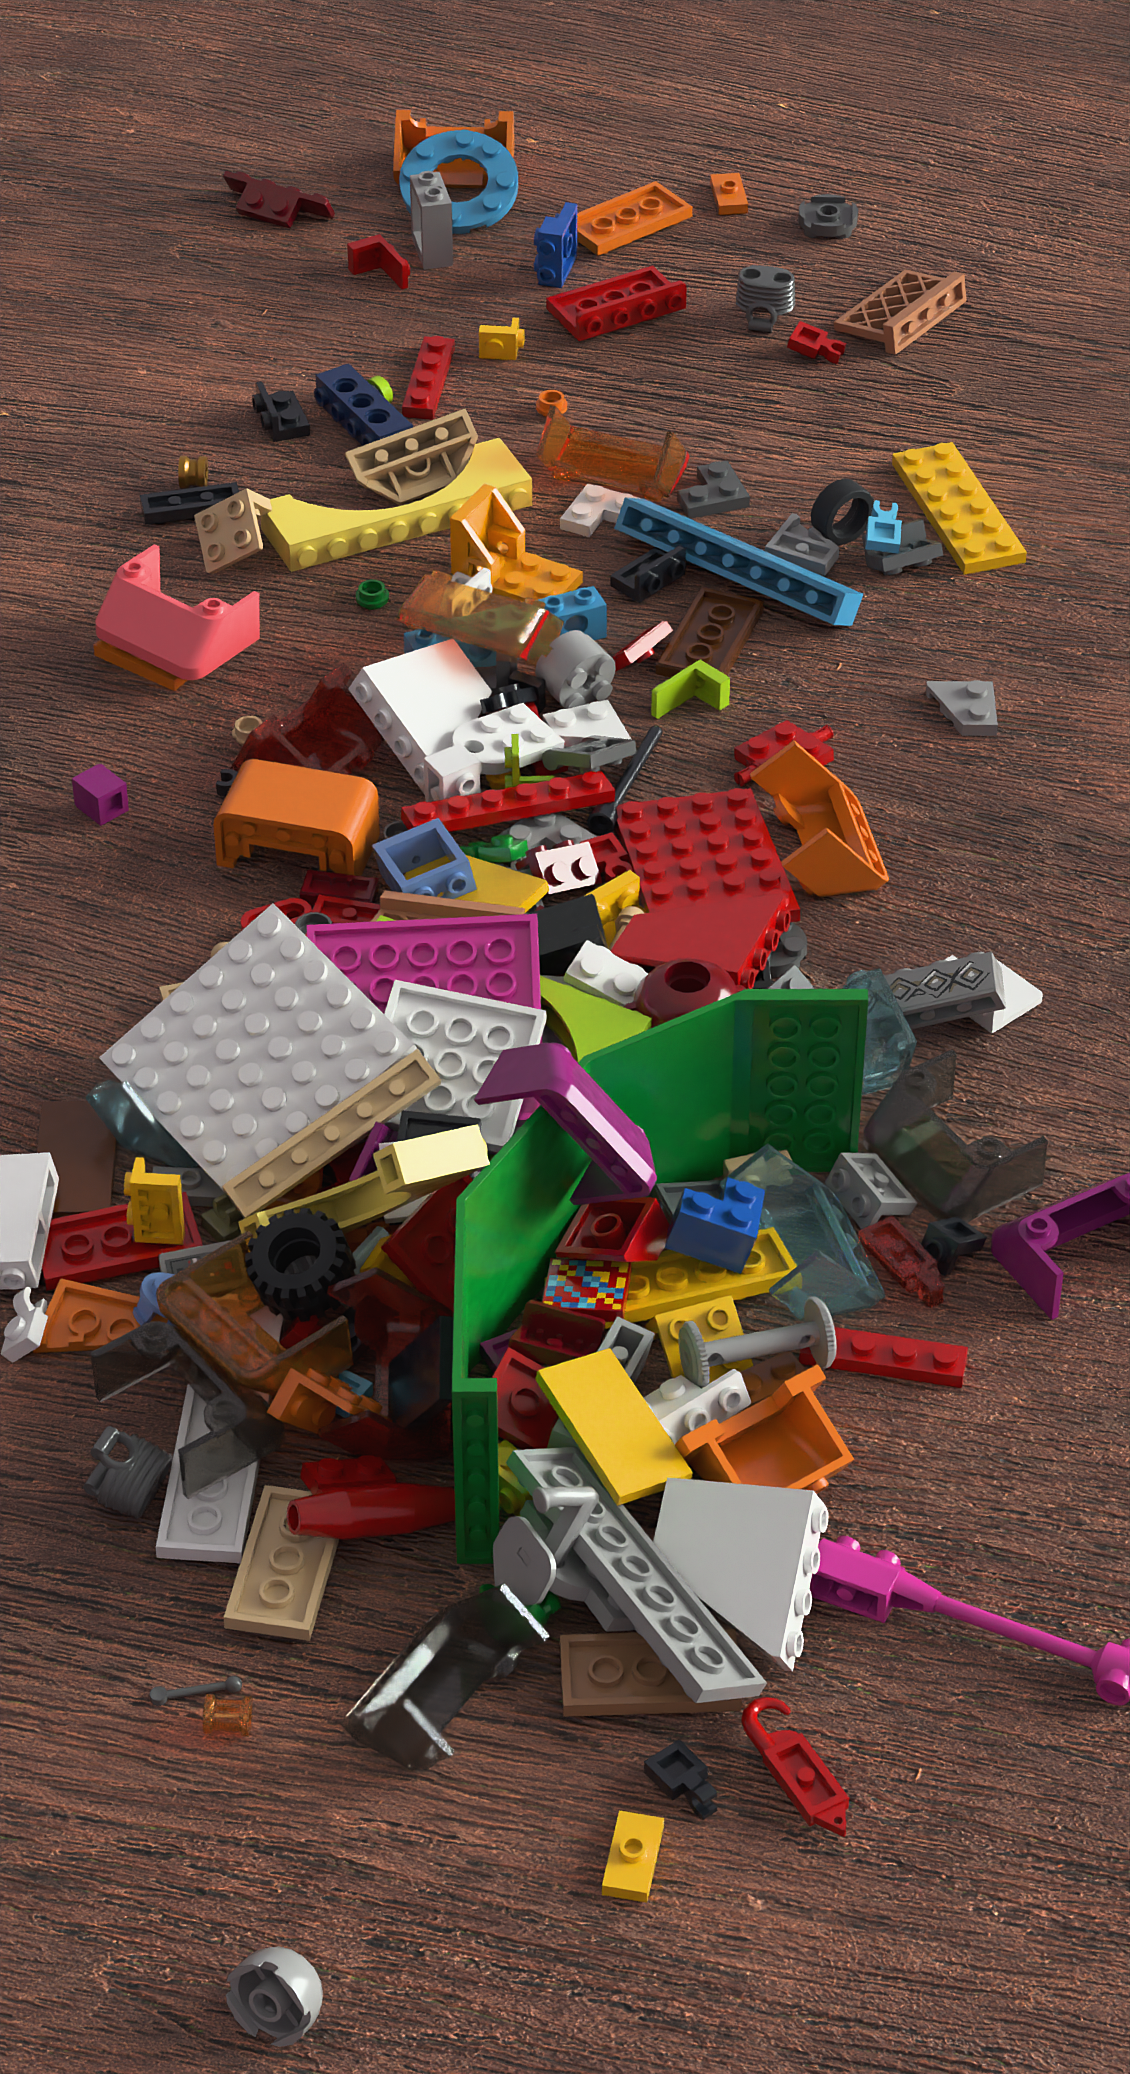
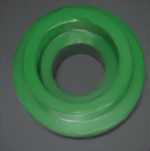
[355,579,389,610]

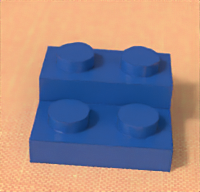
[534,202,577,288]

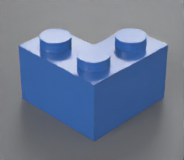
[664,1177,765,1274]

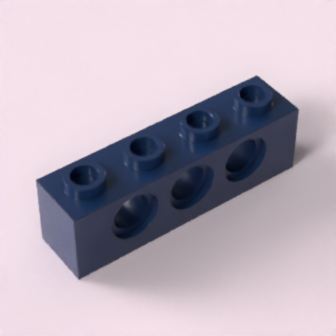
[314,363,413,446]

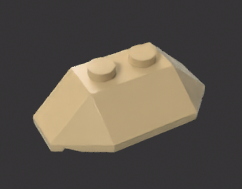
[345,408,478,505]

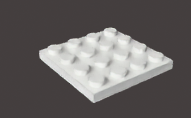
[384,980,547,1152]

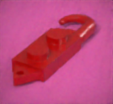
[741,1697,849,1837]

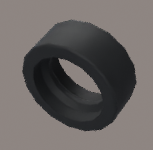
[810,478,874,545]

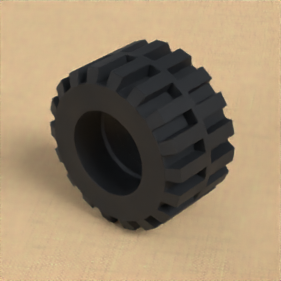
[245,1208,357,1322]

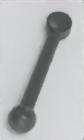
[150,1676,242,1706]

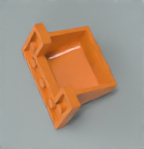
[675,1364,854,1494]

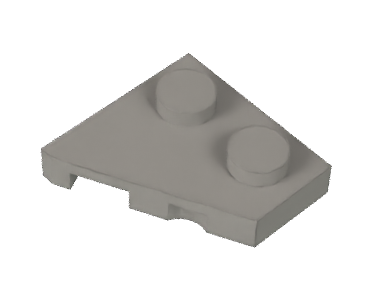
[765,513,839,576]
[926,680,998,736]

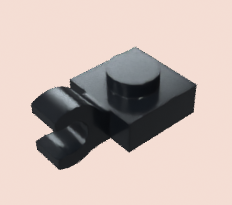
[644,1739,717,1820]

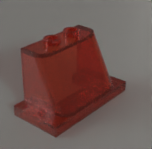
[230,663,385,775]

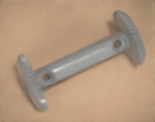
[678,1296,837,1389]

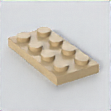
[224,1485,339,1641]

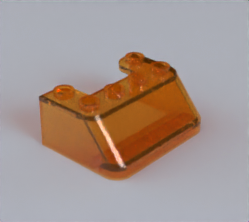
[156,1231,353,1397]

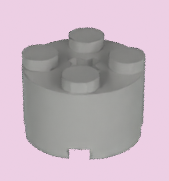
[535,630,616,709]

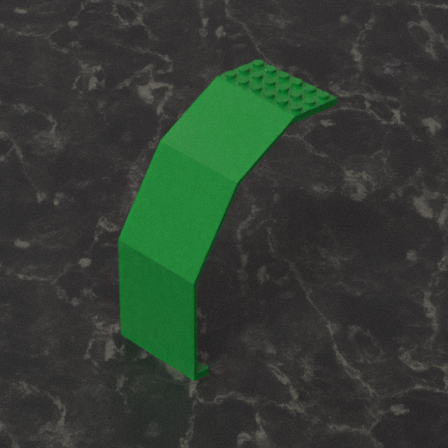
[452,989,868,1564]

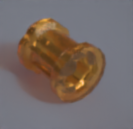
[203,1694,253,1737]

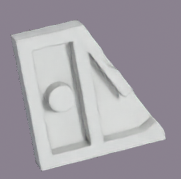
[543,699,632,747]

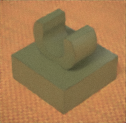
[201,1193,244,1242]

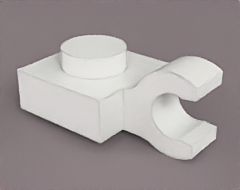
[1,1287,48,1363]

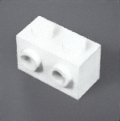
[424,743,482,802]

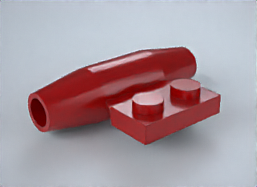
[287,1455,455,1539]

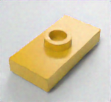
[602,1810,664,1903]

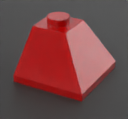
[555,1197,669,1262]

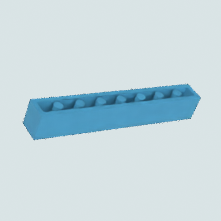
[614,497,863,626]

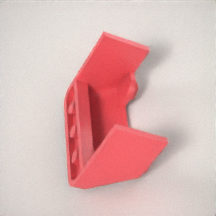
[95,544,260,680]

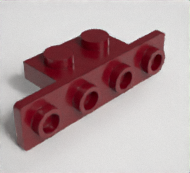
[223,171,335,228]

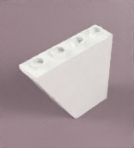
[348,639,492,795]
[0,1152,59,1290]
[653,1477,828,1671]

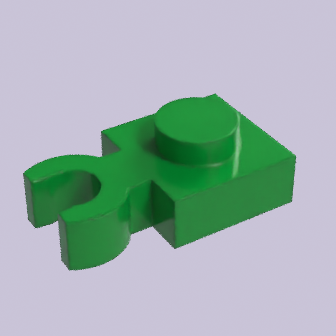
[460,835,528,862]

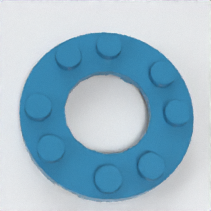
[399,130,518,234]

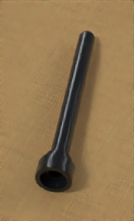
[587,725,662,836]

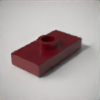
[299,870,379,905]

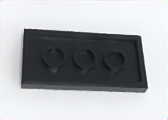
[387,1316,454,1445]

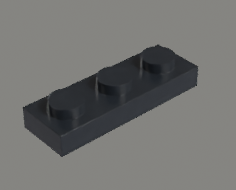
[140,482,239,525]

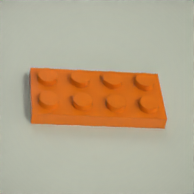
[577,181,693,256]

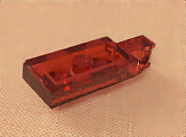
[858,1216,945,1308]

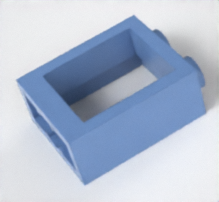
[372,818,477,899]

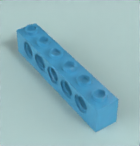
[404,586,607,667]

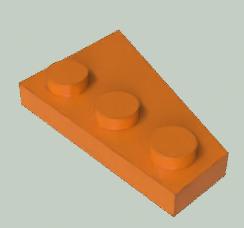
[33,1279,168,1353]

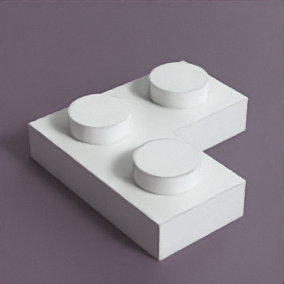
[560,484,642,537]

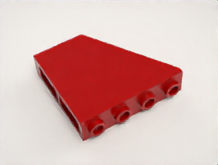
[610,894,791,989]

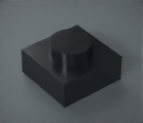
[508,670,546,714]

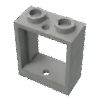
[410,171,453,270]

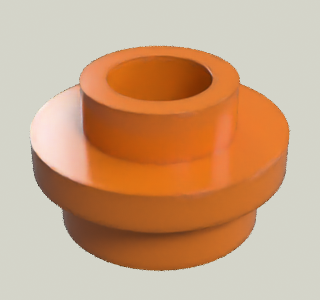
[536,390,567,418]

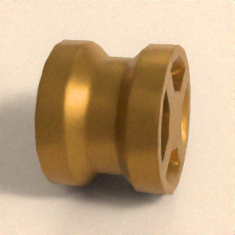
[178,456,208,489]

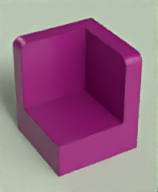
[72,764,129,826]

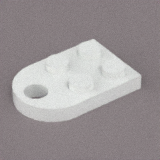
[451,703,565,775]

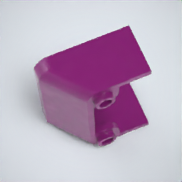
[474,1042,657,1205]
[990,1173,1130,1320]

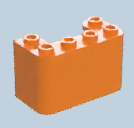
[213,759,380,876]

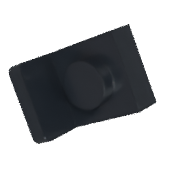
[917,1216,987,1276]

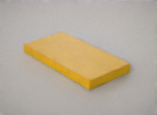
[403,855,549,913]
[535,1348,693,1506]

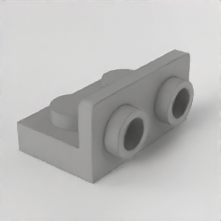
[825,1153,917,1232]

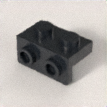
[610,545,686,603]

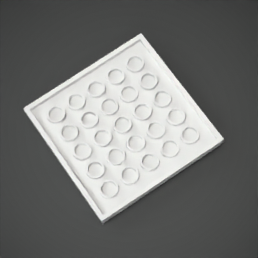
[99,903,417,1193]

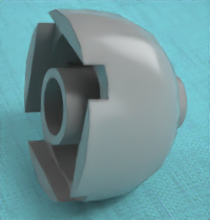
[226,1946,323,2047]

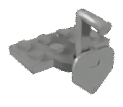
[493,1486,635,1632]

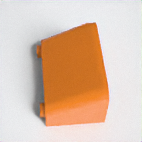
[393,110,515,188]

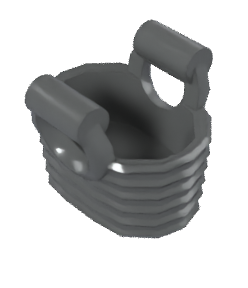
[736,265,796,333]
[83,1426,173,1519]

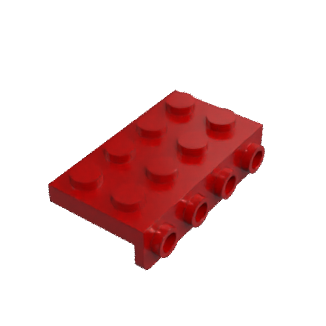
[546,265,687,341]

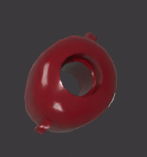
[624,958,746,1028]

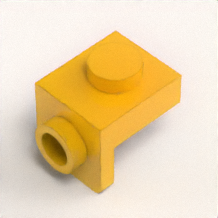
[479,318,525,360]

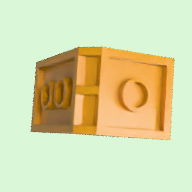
[450,484,583,605]

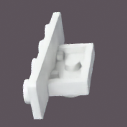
[644,1369,751,1445]

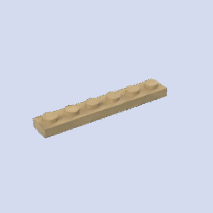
[222,1049,441,1219]

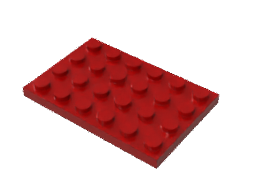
[615,788,800,922]

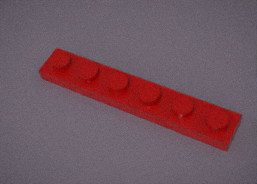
[401,771,615,832]

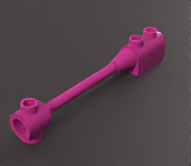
[809,1536,1130,1705]

